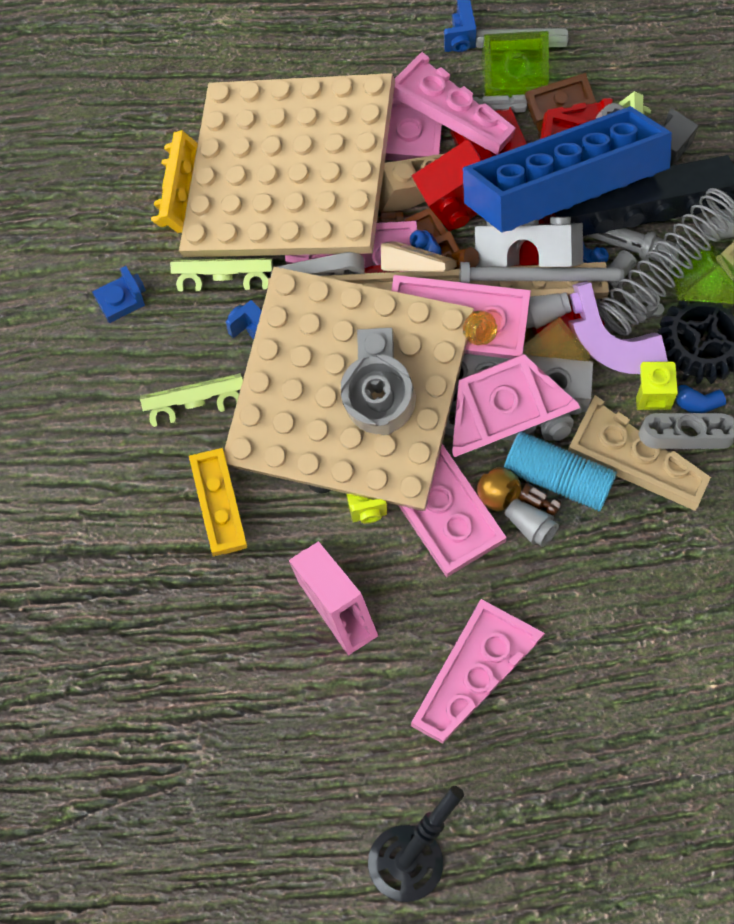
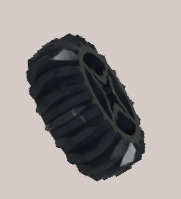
[657,294,734,384]

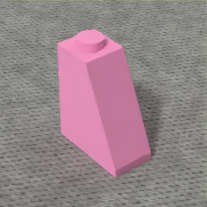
[289,541,378,656]

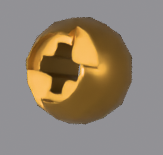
[477,467,521,511]

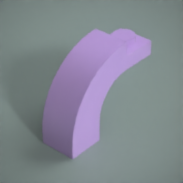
[568,281,668,374]

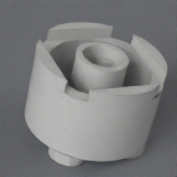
[341,355,416,435]

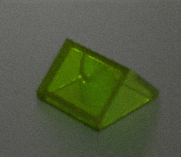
[481,31,549,98]
[671,241,734,304]

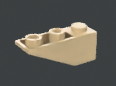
[379,154,444,212]

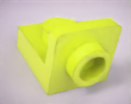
[636,362,678,410]
[346,494,387,524]

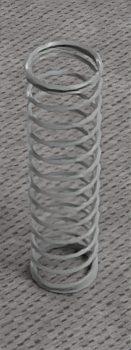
[597,188,734,336]

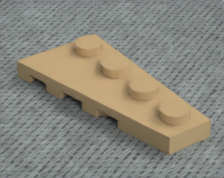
[568,395,711,511]

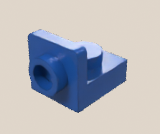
[444,0,476,52]
[92,266,146,323]
[225,300,262,340]

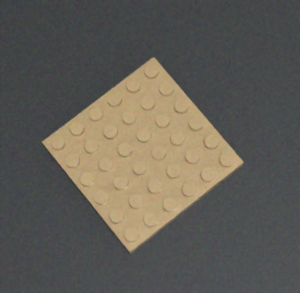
[179,73,395,257]
[224,267,474,511]

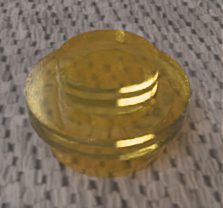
[463,310,497,345]

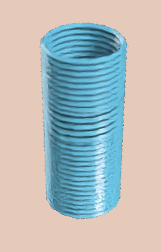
[504,431,617,512]

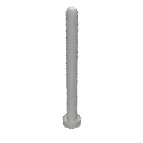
[459,262,624,283]

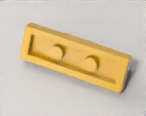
[151,130,198,233]
[189,448,247,557]

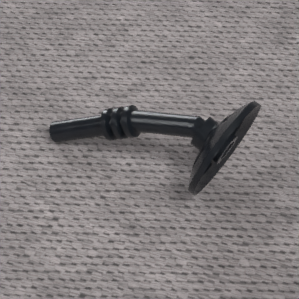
[368,786,464,902]

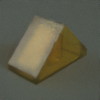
[523,317,590,362]

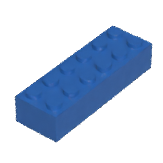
[463,106,672,233]

